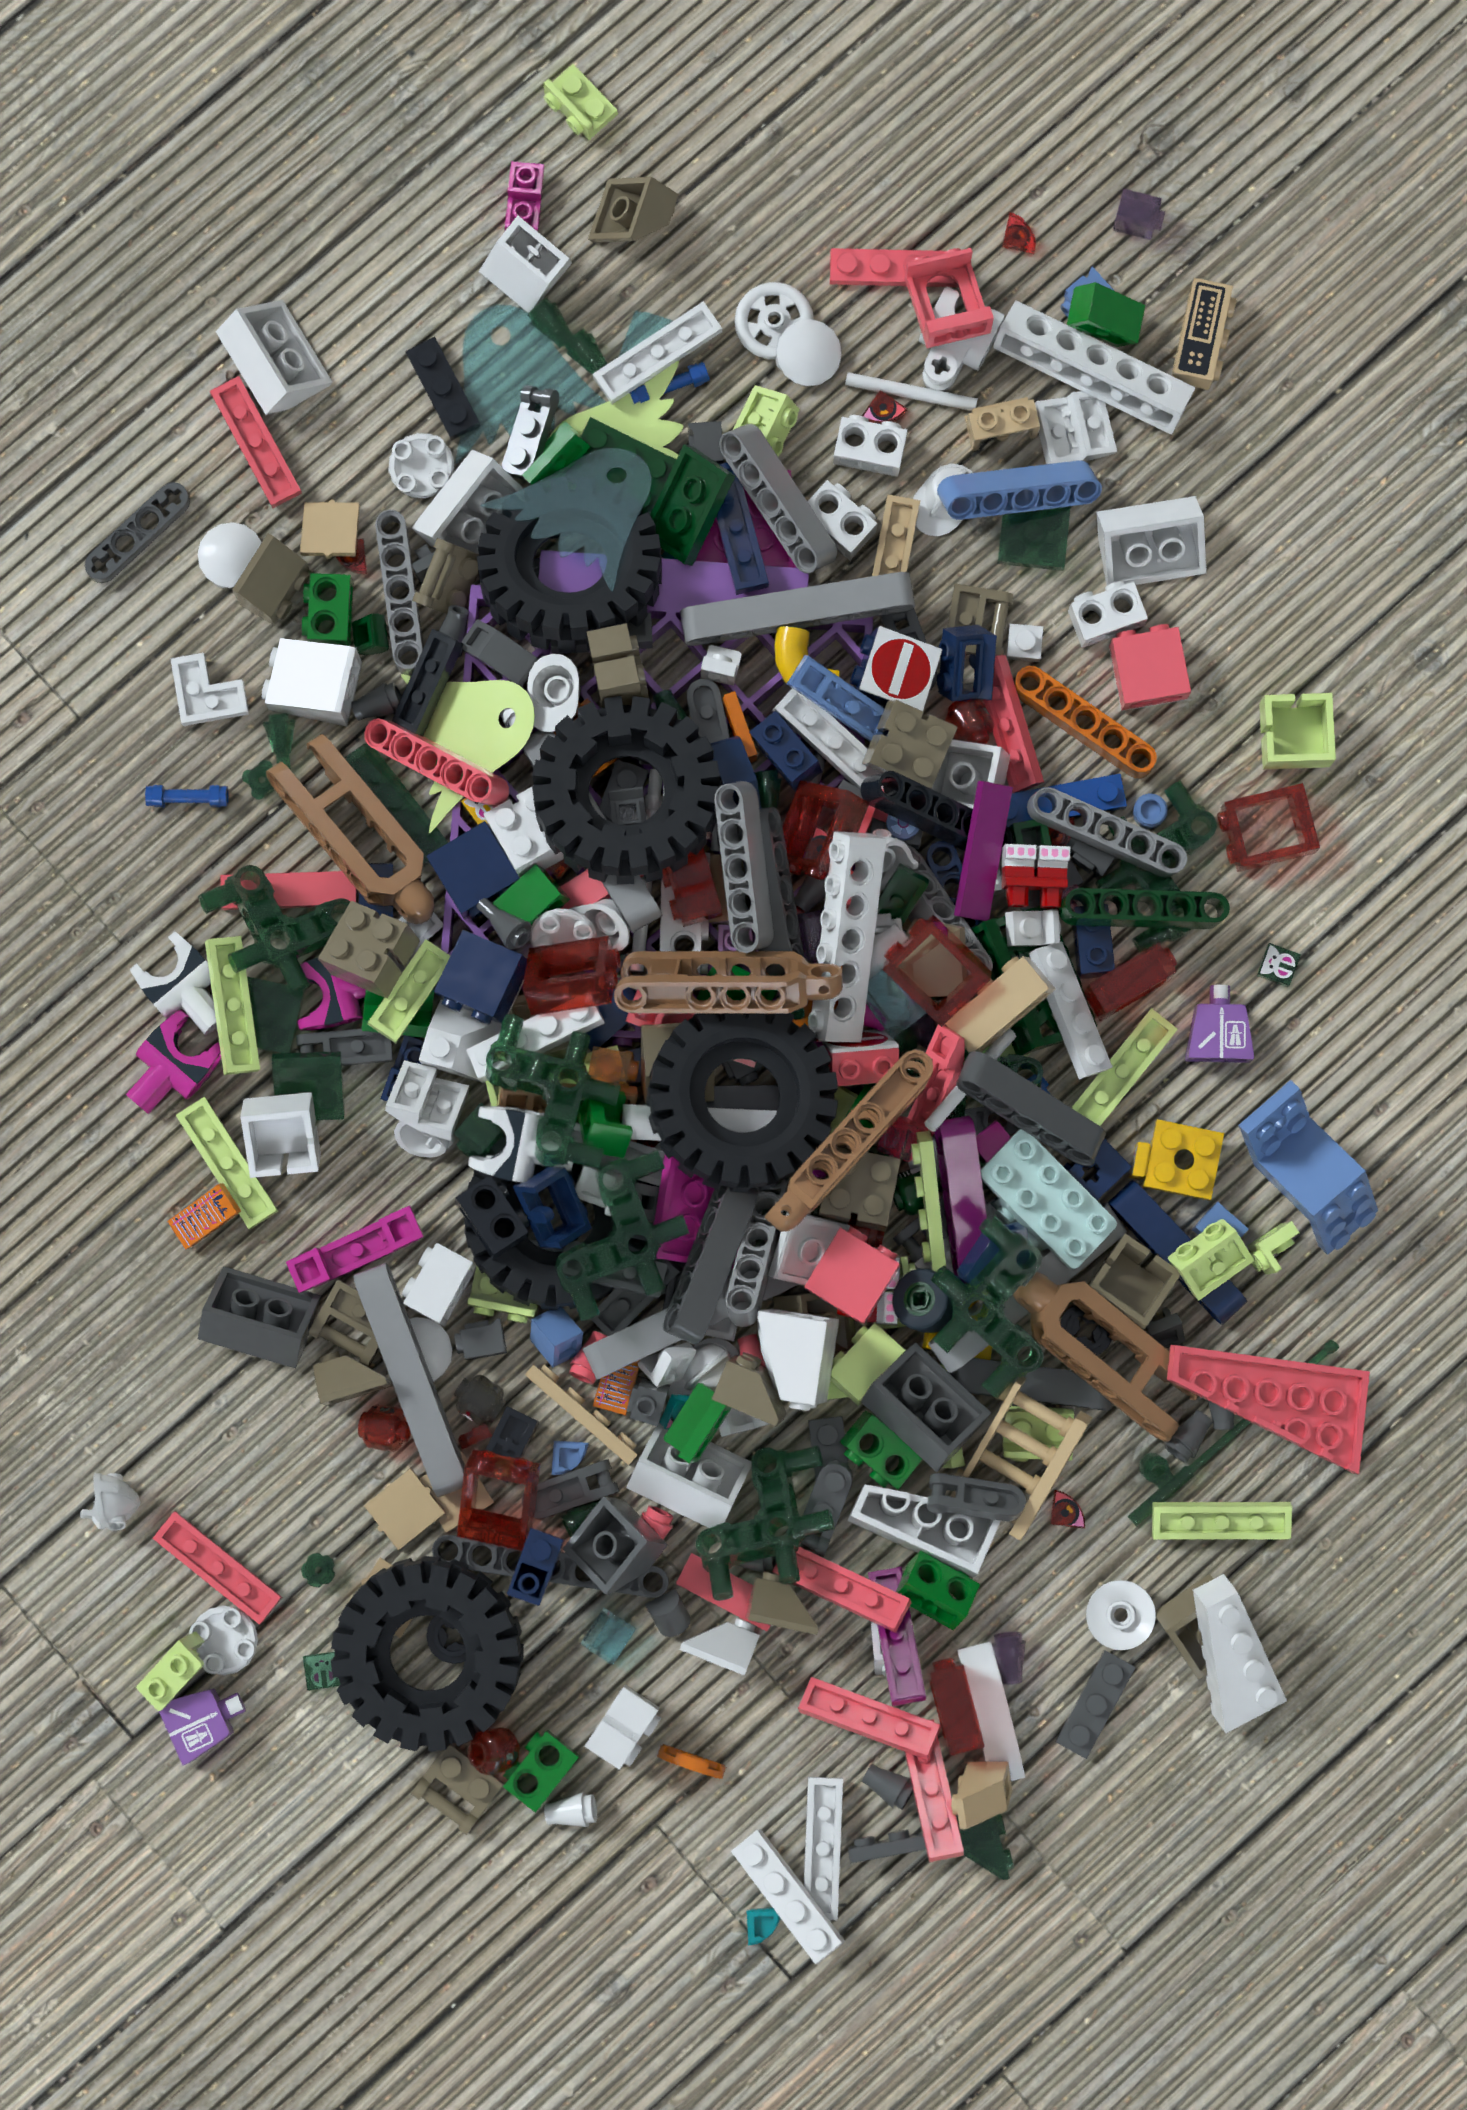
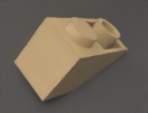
[952,1762,1012,1829]

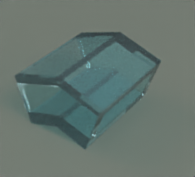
[580,1607,637,1665]

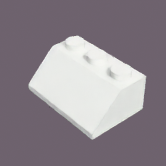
[216,300,333,415]
[412,449,525,557]
[1097,496,1207,586]
[626,1422,753,1533]

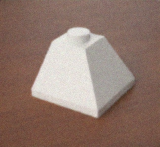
[419,1000,503,1083]
[679,1618,760,1676]

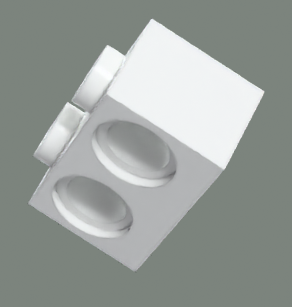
[833,415,907,477]
[807,480,877,560]
[1068,580,1148,648]

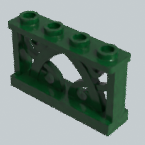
[971,906,1097,1058]

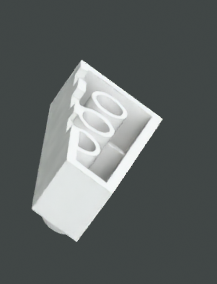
[847,1484,1000,1578]
[1193,1574,1287,1733]

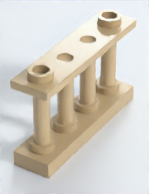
[950,1376,1093,1541]

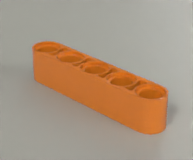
[1014,666,1157,779]

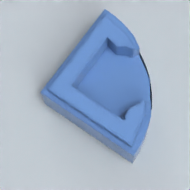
[551,1441,588,1475]

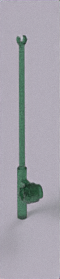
[1127,1340,1339,1527]

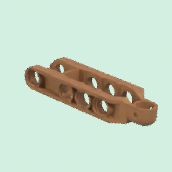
[266,734,434,924]
[614,951,843,1013]
[764,1050,933,1232]
[1012,1271,1199,1442]

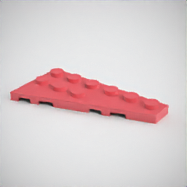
[1167,1345,1370,1474]

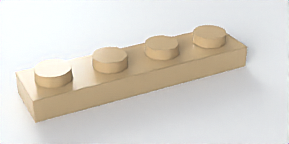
[525,1364,639,1466]

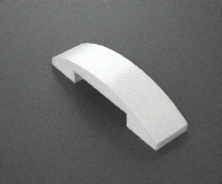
[957,1641,1025,1781]

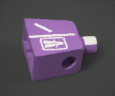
[1185,985,1254,1063]
[159,1688,246,1766]

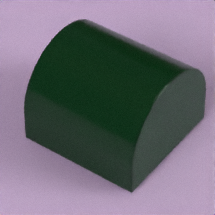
[352,613,389,655]

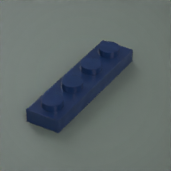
[716,462,769,595]

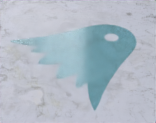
[455,305,606,463]
[480,448,651,592]

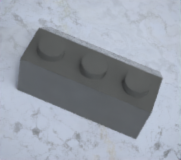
[198,1266,321,1369]
[861,1342,991,1472]

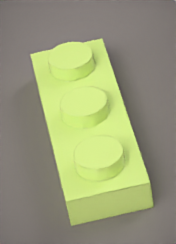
[367,939,450,1043]

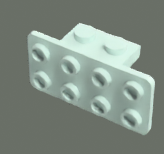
[981,1129,1117,1270]

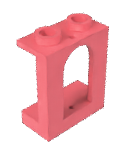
[905,248,994,348]

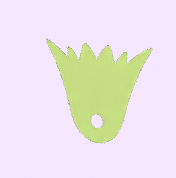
[550,361,683,490]
[401,674,535,833]

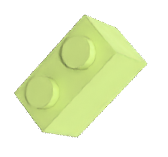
[830,1323,906,1406]

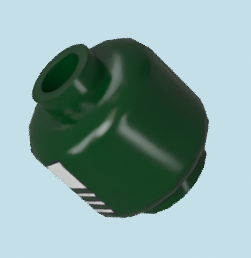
[893,1167,942,1215]

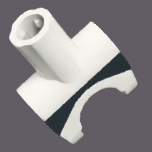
[130,931,217,1035]
[468,1106,577,1183]

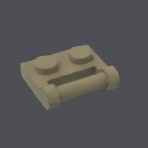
[412,538,479,614]
[947,583,1014,656]
[308,1279,379,1367]
[411,1744,504,1835]

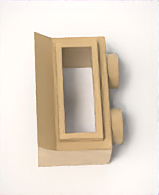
[964,397,1040,451]

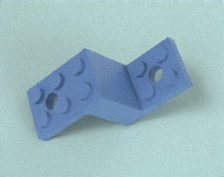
[1239,1080,1378,1255]

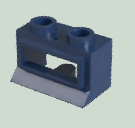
[937,625,997,701]
[513,1167,592,1248]

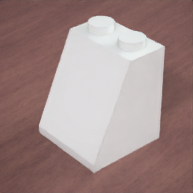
[262,638,362,727]
[758,1309,839,1410]

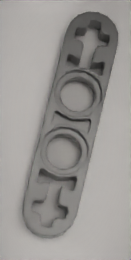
[85,482,190,583]

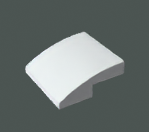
[1035,391,1117,464]
[385,1060,469,1141]

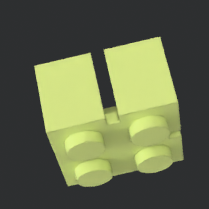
[1259,693,1336,770]

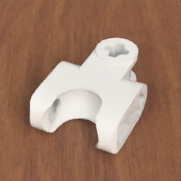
[919,287,1004,392]

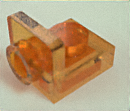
[587,1046,639,1089]

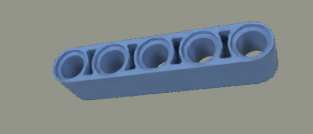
[937,460,1102,520]

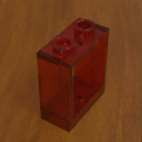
[782,781,870,881]
[1217,783,1320,872]
[883,914,992,1027]
[523,936,621,1016]
[1084,943,1177,1022]
[457,1449,540,1551]
[927,1658,985,1756]

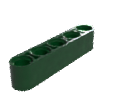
[1058,888,1230,929]

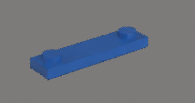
[1006,773,1127,827]

